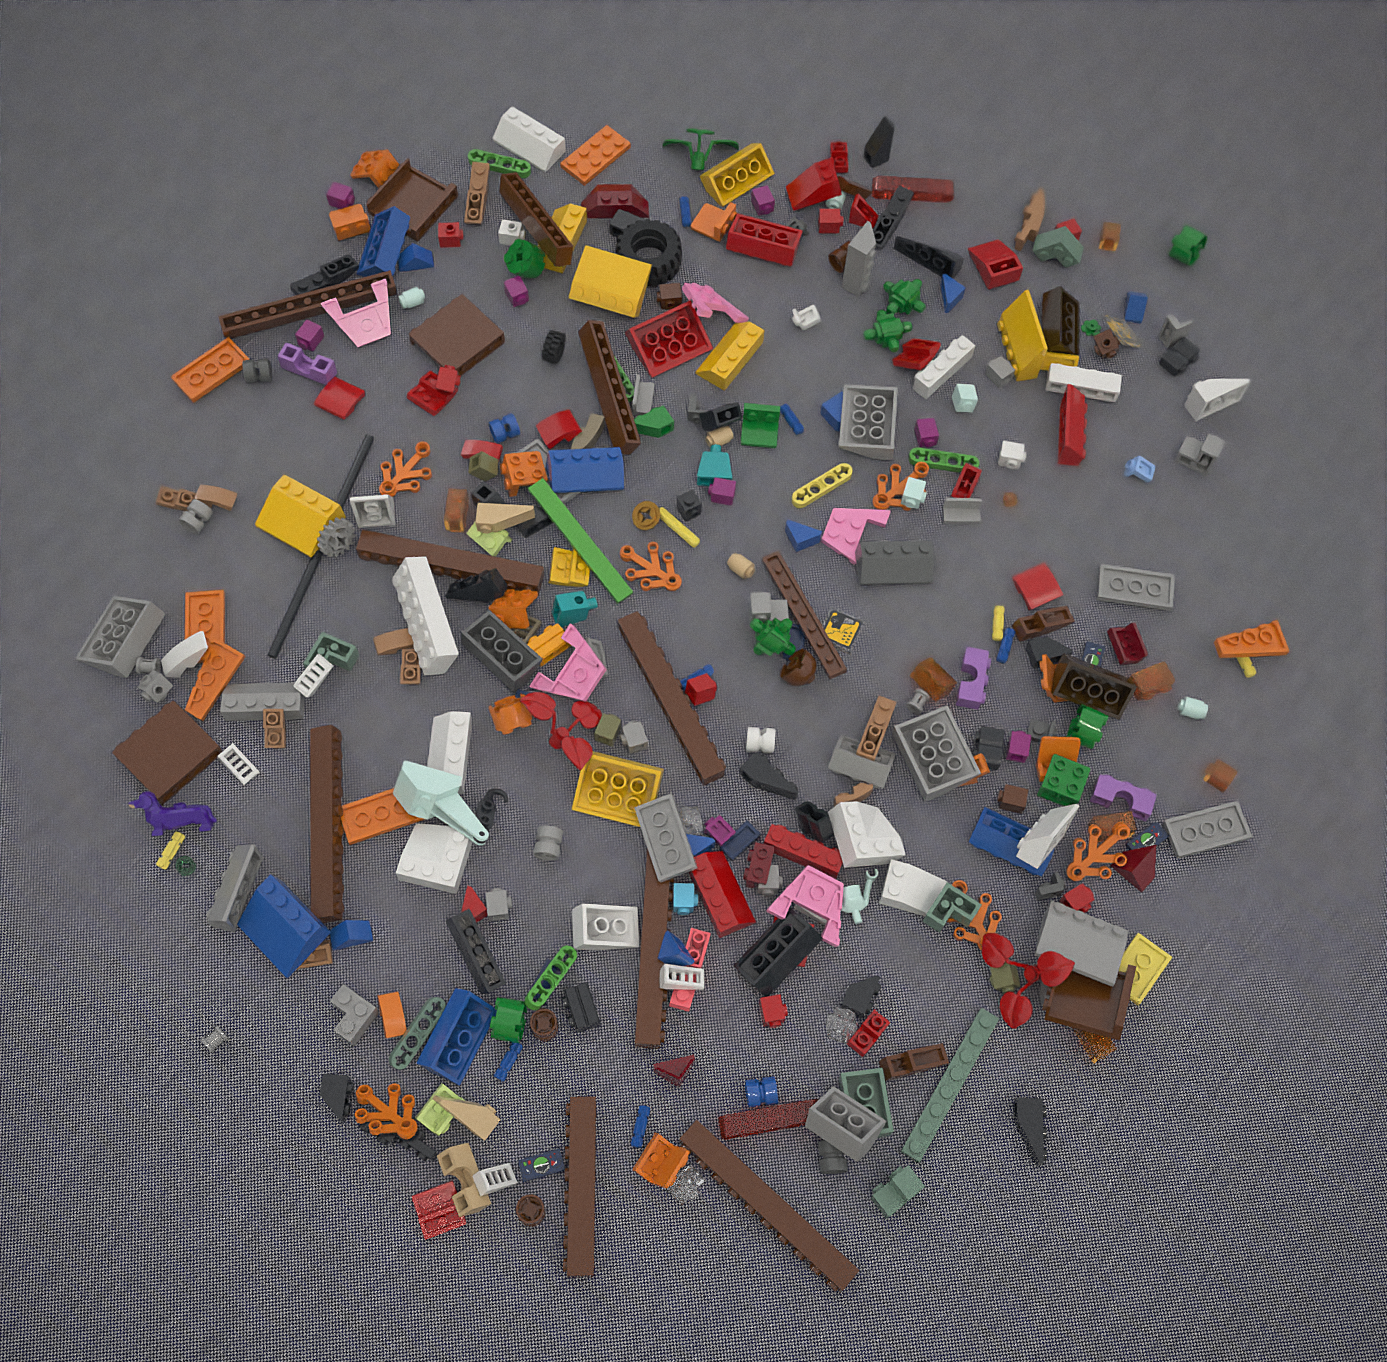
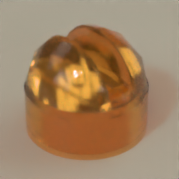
[1003,491,1018,507]

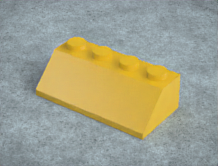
[699,143,775,207]
[538,203,587,274]
[695,322,765,391]

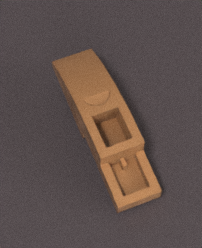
[464,162,490,225]
[1014,188,1045,251]
[856,696,897,761]

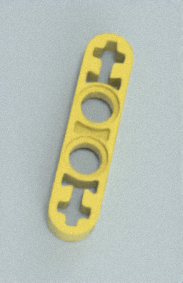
[792,463,852,508]

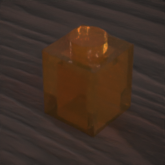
[1099,221,1121,251]
[1203,758,1239,793]

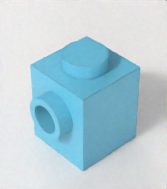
[673,883,698,915]

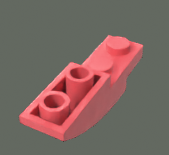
[669,928,711,1012]

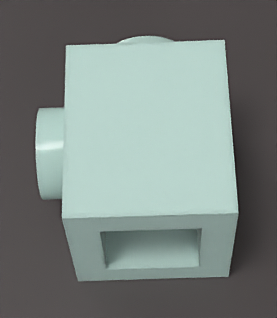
[952,384,978,413]
[901,477,927,509]

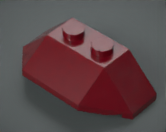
[581,184,649,218]

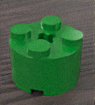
[1168,224,1208,266]
[504,239,546,279]
[1067,704,1108,749]
[490,997,528,1043]

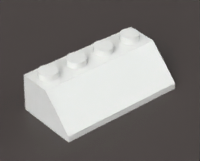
[492,106,566,173]
[427,711,472,794]
[1016,804,1080,869]

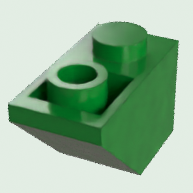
[634,405,674,438]

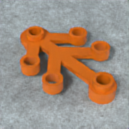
[379,441,432,497]
[872,462,929,511]
[620,542,682,591]
[1066,822,1130,881]
[947,880,1002,951]
[355,1083,418,1139]

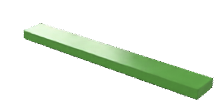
[528,478,633,604]

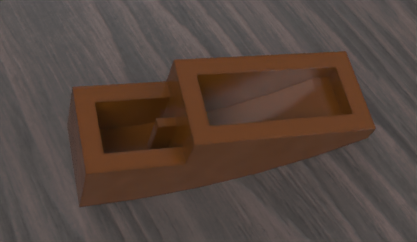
[1012,605,1075,642]
[879,1043,949,1081]

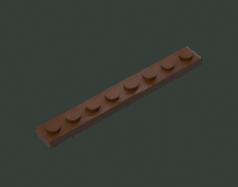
[762,550,847,680]

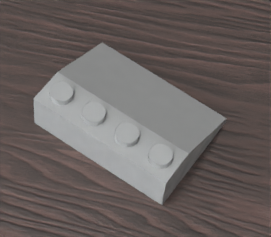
[839,384,898,460]
[75,596,165,678]
[892,705,981,802]
[1034,900,1128,987]

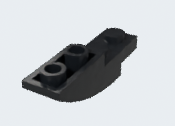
[873,185,914,249]
[290,254,359,295]
[358,1115,438,1162]

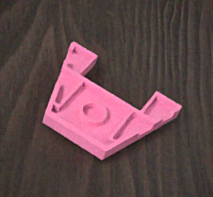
[321,279,391,348]
[682,283,749,323]
[821,508,891,565]
[530,624,607,702]
[766,865,844,947]

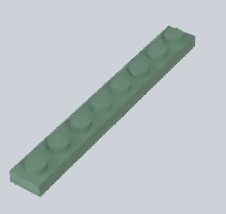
[901,1008,999,1163]

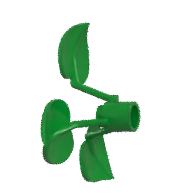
[662,128,739,170]

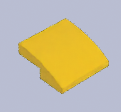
[549,547,590,587]

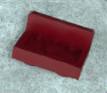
[1107,622,1148,665]
[743,842,774,889]

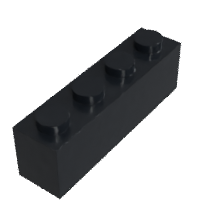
[445,908,506,995]

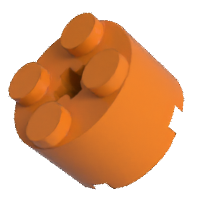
[488,694,533,735]

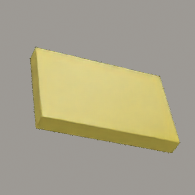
[1119,933,1172,1006]

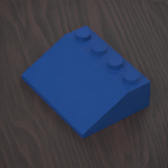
[237,874,331,978]

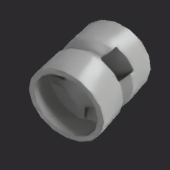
[178,499,213,535]
[533,826,563,861]

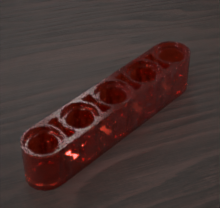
[872,176,954,203]
[717,1099,819,1140]

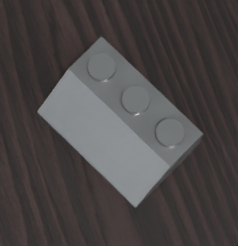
[828,734,896,788]
[805,1086,886,1162]

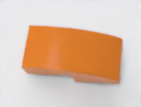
[377,991,406,1038]

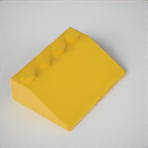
[569,245,652,318]
[997,289,1048,381]
[255,474,346,557]
[572,751,664,827]

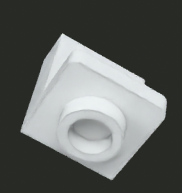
[792,304,822,331]

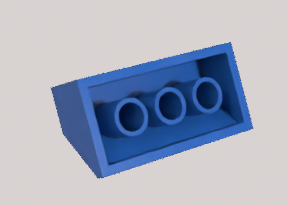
[356,206,410,277]
[546,447,624,493]
[969,807,1055,877]
[416,988,497,1086]

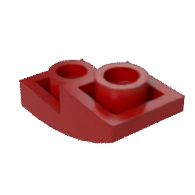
[830,141,849,173]
[461,440,503,462]
[847,1009,891,1057]

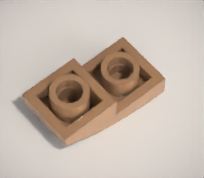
[155,485,196,511]
[194,485,238,511]
[373,628,414,656]
[400,649,422,685]
[263,709,286,748]
[833,783,873,807]

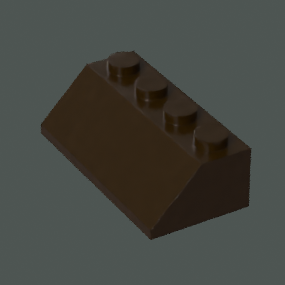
[1041,286,1080,356]
[1052,653,1137,720]

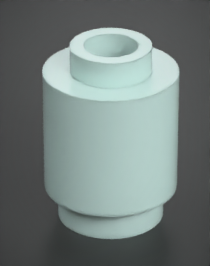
[826,191,847,210]
[398,287,425,309]
[1177,696,1208,720]

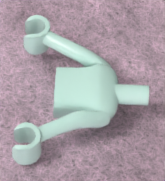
[841,869,878,924]

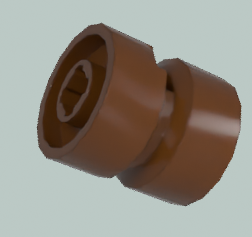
[828,241,851,273]
[530,1008,558,1042]
[516,1194,546,1227]

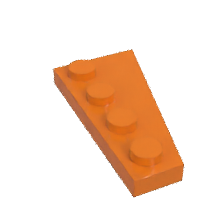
[1214,620,1290,658]
[185,636,246,721]

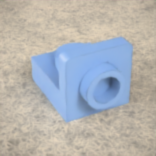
[1124,455,1156,483]

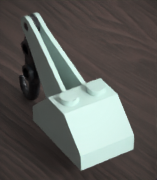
[393,760,508,845]

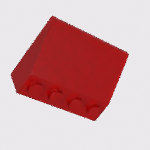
[625,300,713,378]

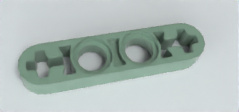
[389,997,446,1070]

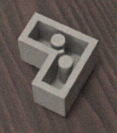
[1174,434,1225,476]
[748,592,789,630]
[330,984,379,1047]

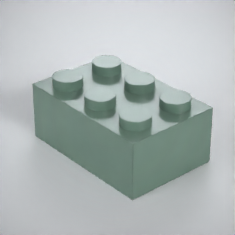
[838,1068,894,1138]

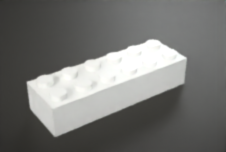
[393,557,459,675]

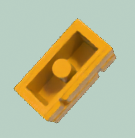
[527,623,572,667]

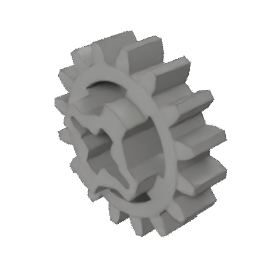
[317,517,356,557]

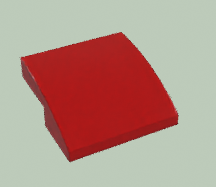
[892,338,941,370]
[407,370,458,416]
[314,377,365,420]
[536,409,582,449]
[1011,562,1063,610]
[411,1180,467,1240]

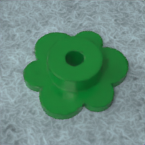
[1081,320,1101,336]

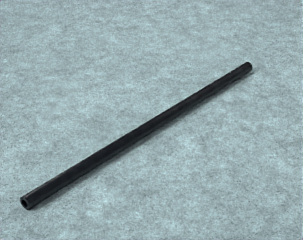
[268,435,374,659]

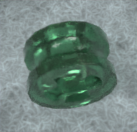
[175,856,196,876]

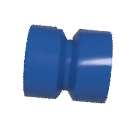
[488,413,521,444]
[745,1076,778,1108]

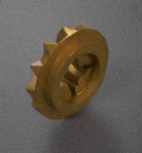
[632,501,661,531]

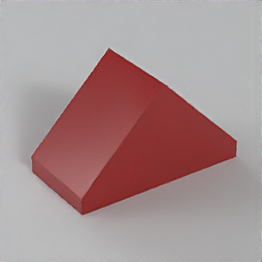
[849,193,879,229]
[951,463,982,498]
[461,886,488,923]

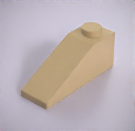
[475,503,535,534]
[432,1095,501,1141]

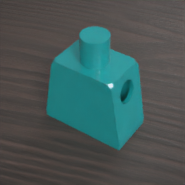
[697,444,732,486]
[552,591,598,627]

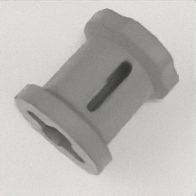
[136,657,160,674]
[906,689,930,714]
[200,1025,229,1053]

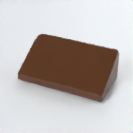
[837,176,872,200]

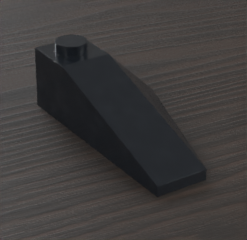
[893,236,964,279]

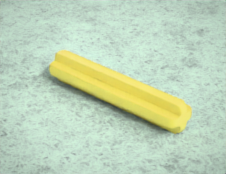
[660,507,700,548]

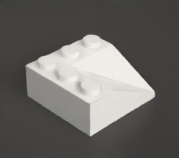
[828,801,906,868]
[396,824,473,894]

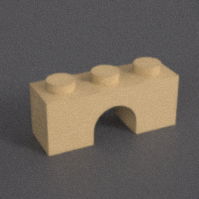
[437,1143,491,1217]

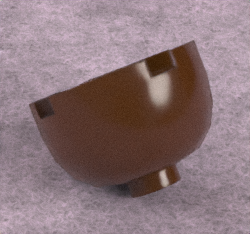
[779,648,817,687]

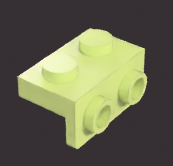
[466,522,513,557]
[415,1083,465,1136]

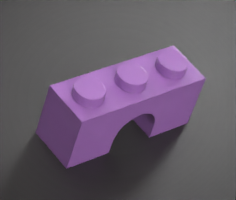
[278,342,337,385]
[956,647,991,710]
[1090,774,1157,822]

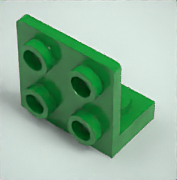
[741,403,780,448]
[1037,754,1090,806]

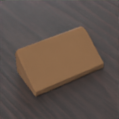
[297,940,333,969]

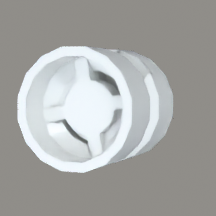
[746,727,775,753]

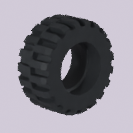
[616,219,682,287]

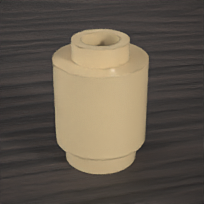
[705,425,734,447]
[727,553,755,579]

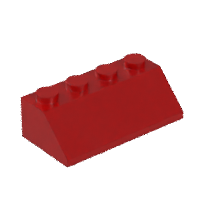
[726,213,803,267]
[1057,384,1088,467]
[688,851,756,939]

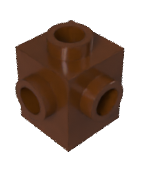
[1093,329,1121,359]

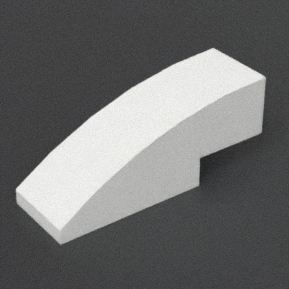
[161,631,208,677]

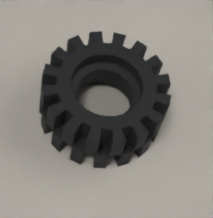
[541,330,566,365]

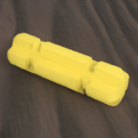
[992,605,1005,641]
[1236,657,1257,678]
[156,832,185,870]

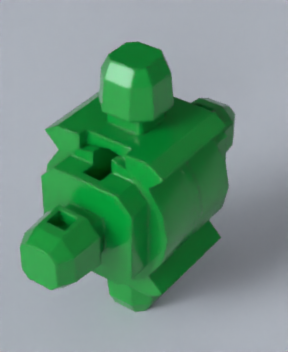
[883,279,926,315]
[863,309,912,352]
[749,618,796,657]

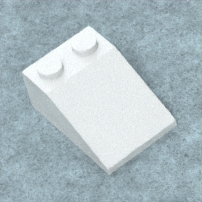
[1184,379,1251,421]
[350,495,396,528]
[879,859,947,916]
[572,904,639,950]

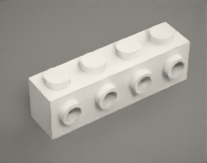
[913,335,976,399]
[1045,363,1122,403]

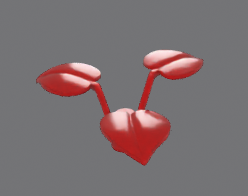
[520,692,602,770]
[982,933,1075,1029]

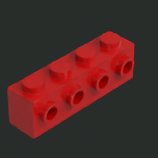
[764,824,843,879]

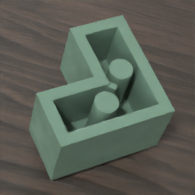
[1033,226,1084,268]
[303,632,359,676]
[923,883,982,932]
[870,1165,925,1219]

